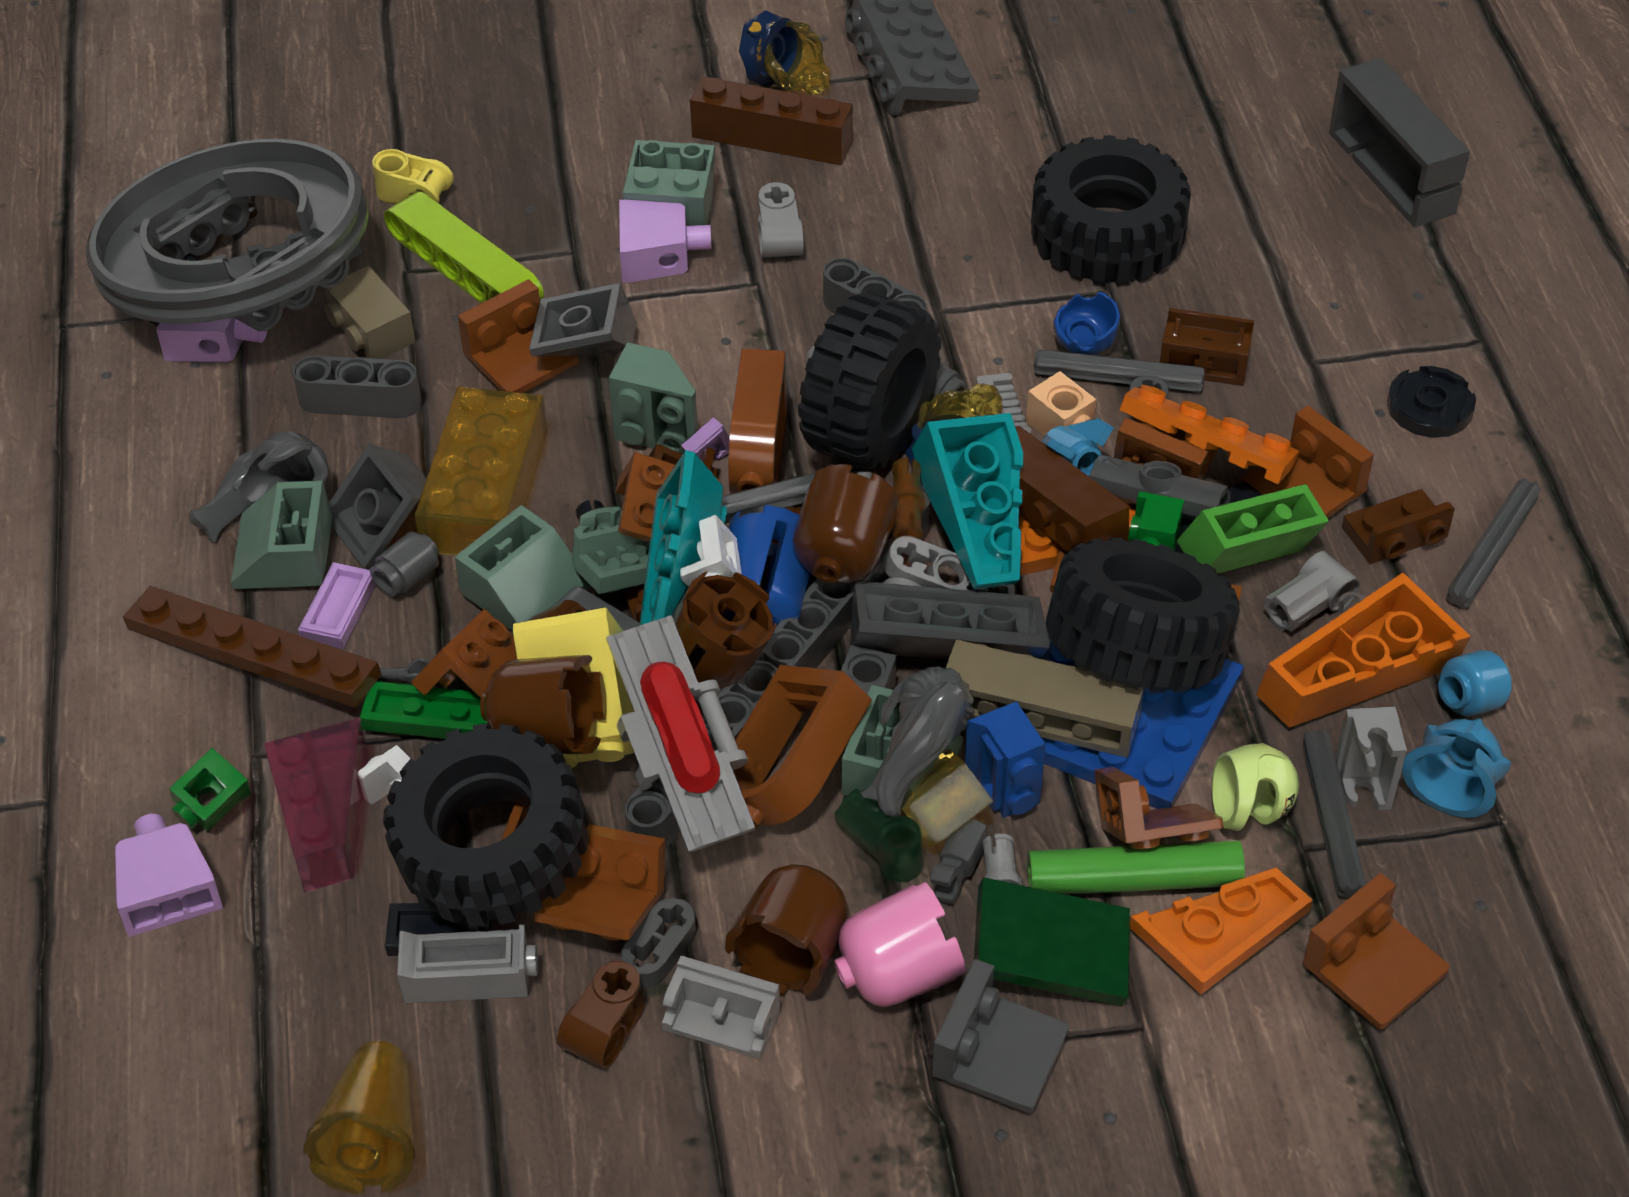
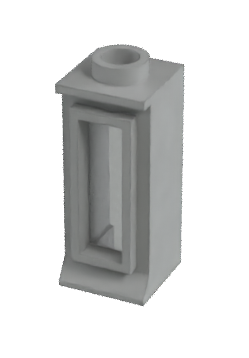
[397,925,538,1003]

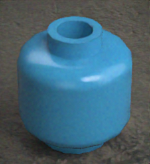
[1438,650,1512,717]

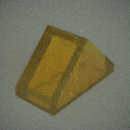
[902,749,993,847]

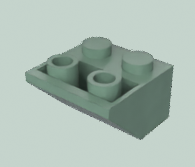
[623,140,715,226]
[609,342,698,454]
[231,480,333,589]
[455,505,591,631]
[842,685,964,818]

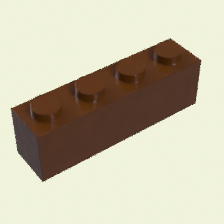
[690,76,853,166]
[1015,425,1130,551]

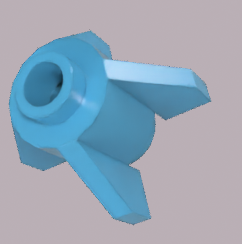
[1042,418,1114,476]

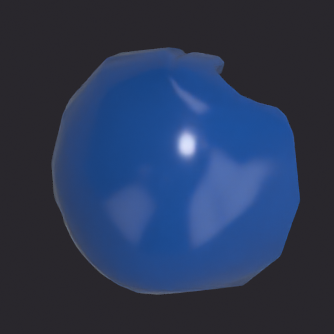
[1053,291,1121,355]

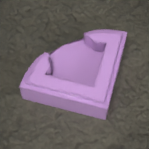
[681,417,729,459]

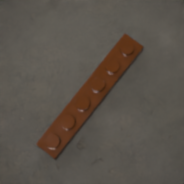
[123,586,382,708]

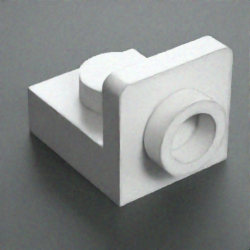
[680,515,742,587]
[358,745,410,805]

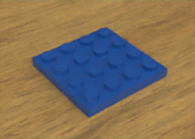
[1041,639,1244,809]

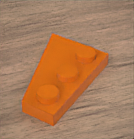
[1130,867,1313,994]

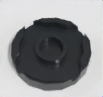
[1387,366,1476,438]

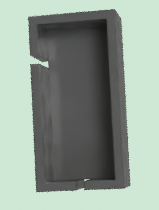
[1329,57,1470,228]

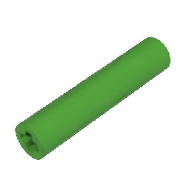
[1027,841,1245,895]

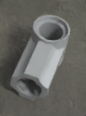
[1264,551,1360,632]

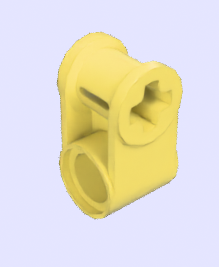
[372,149,454,204]

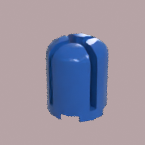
[725,505,811,626]

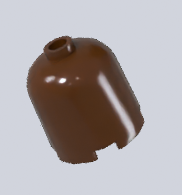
[793,464,899,584]
[480,655,607,754]
[725,864,849,996]

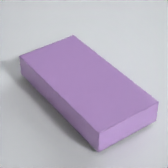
[298,562,376,649]

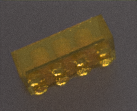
[415,387,548,555]

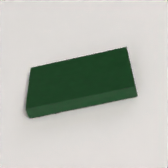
[974,877,1130,1006]

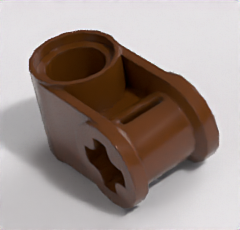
[557,961,645,1068]

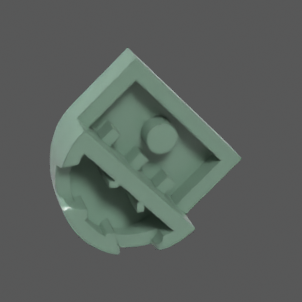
[572,507,650,594]

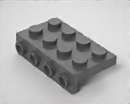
[845,0,980,115]

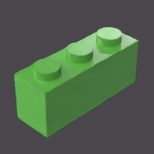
[1177,484,1329,574]

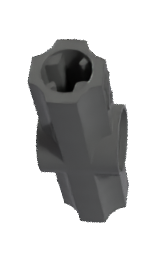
[1089,455,1231,521]

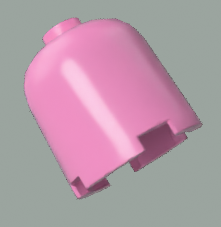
[833,882,966,1007]

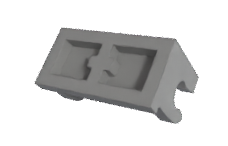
[1335,707,1407,810]
[662,956,780,1060]

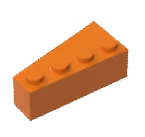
[1256,573,1471,728]

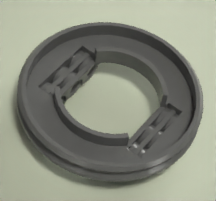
[86,139,369,331]

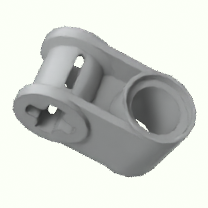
[758,182,804,258]

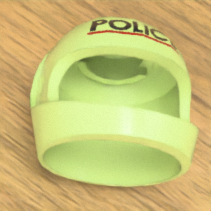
[1212,743,1299,831]

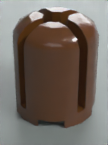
[672,571,776,690]

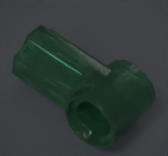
[835,789,924,882]

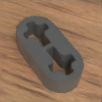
[621,898,696,988]

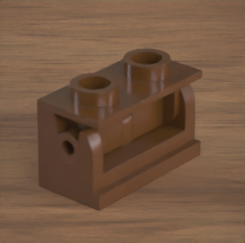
[1160,308,1255,386]

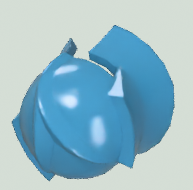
[1402,718,1512,818]

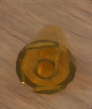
[303,1041,415,1194]

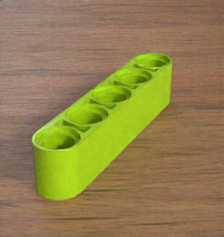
[384,191,545,303]

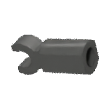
[930,818,988,904]

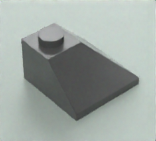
[529,283,637,356]
[329,444,429,570]

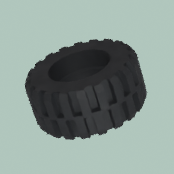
[1031,135,1191,285]
[798,291,941,471]
[1045,538,1240,693]
[383,724,589,926]

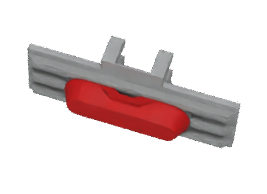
[606,615,755,853]

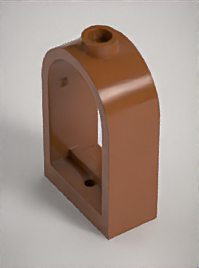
[728,349,788,494]
[733,665,872,828]

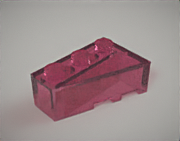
[264,717,368,893]

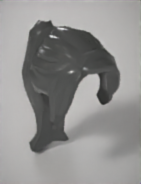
[189,431,329,543]
[860,666,975,818]

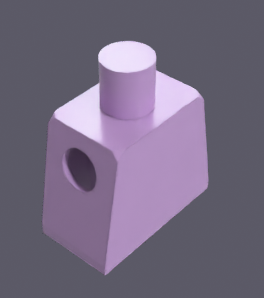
[619,199,712,283]
[156,317,267,362]
[115,814,223,937]

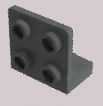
[932,959,1069,1113]

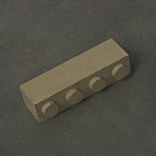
[946,639,1144,758]

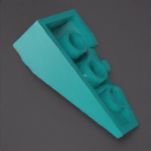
[912,413,1023,589]
[639,450,727,626]

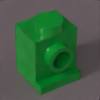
[1128,491,1184,551]
[169,747,251,832]

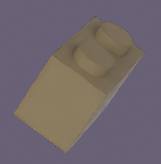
[324,265,416,359]

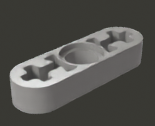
[883,536,1015,595]

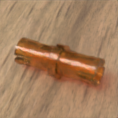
[892,458,926,541]

